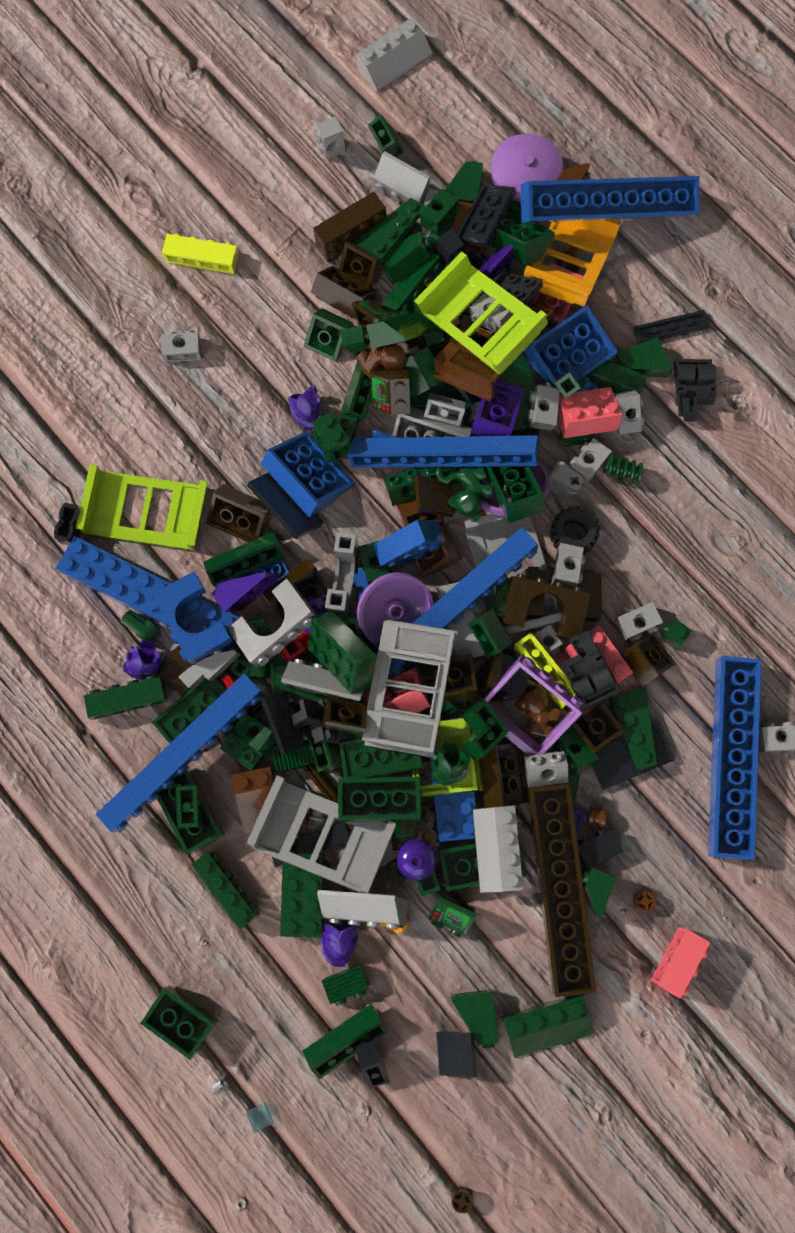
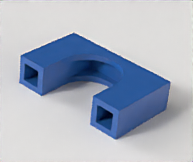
[153,572,233,664]

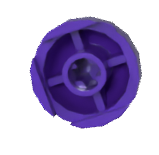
[396,838,437,880]

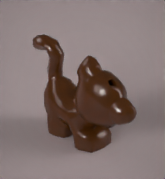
[356,341,409,378]
[503,684,561,740]

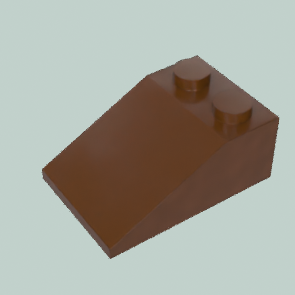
[231,767,275,835]

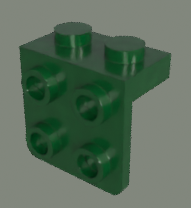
[312,411,350,467]

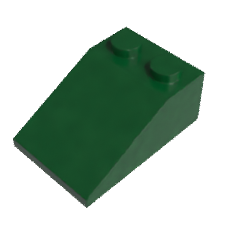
[385,346,443,399]

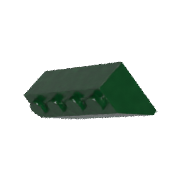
[489,210,555,266]
[366,310,438,348]
[585,360,647,416]
[502,995,593,1058]

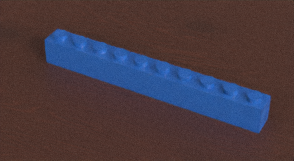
[348,435,540,468]
[376,527,538,677]
[95,674,263,833]

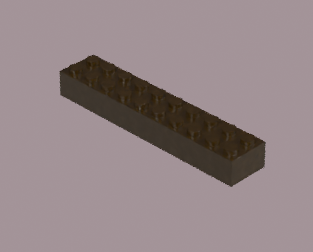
[527,784,597,997]

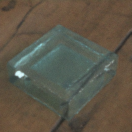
[246,1102,274,1133]

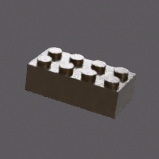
[313,192,387,263]

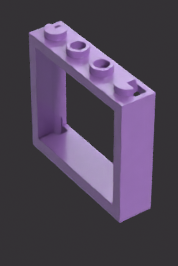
[481,654,585,756]

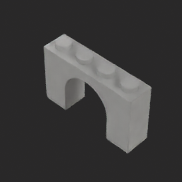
[325,532,359,618]
[227,579,316,668]

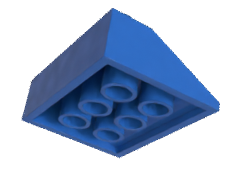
[523,305,618,389]
[261,431,355,517]

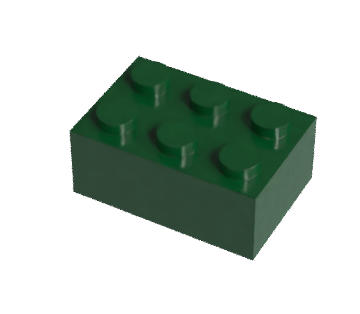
[140,985,219,1060]

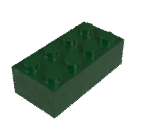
[484,466,546,523]
[307,611,377,694]
[157,765,225,855]
[338,777,422,822]
[439,835,527,891]
[280,852,325,938]

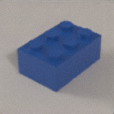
[373,520,446,568]

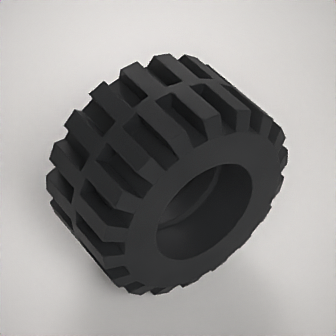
[550,506,600,555]

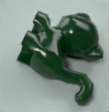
[436,467,493,522]

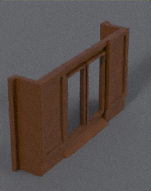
[433,301,556,402]

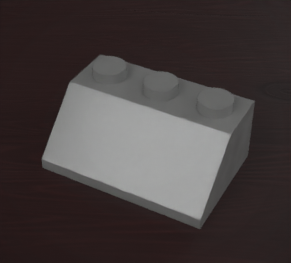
[373,151,430,204]

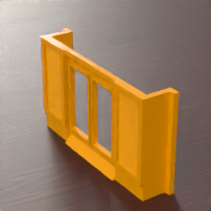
[524,219,622,307]

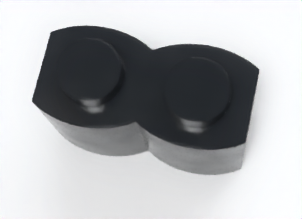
[54,503,80,546]

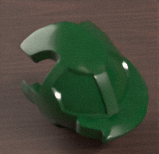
[431,742,470,786]

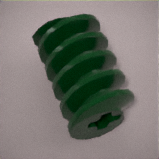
[602,454,644,486]

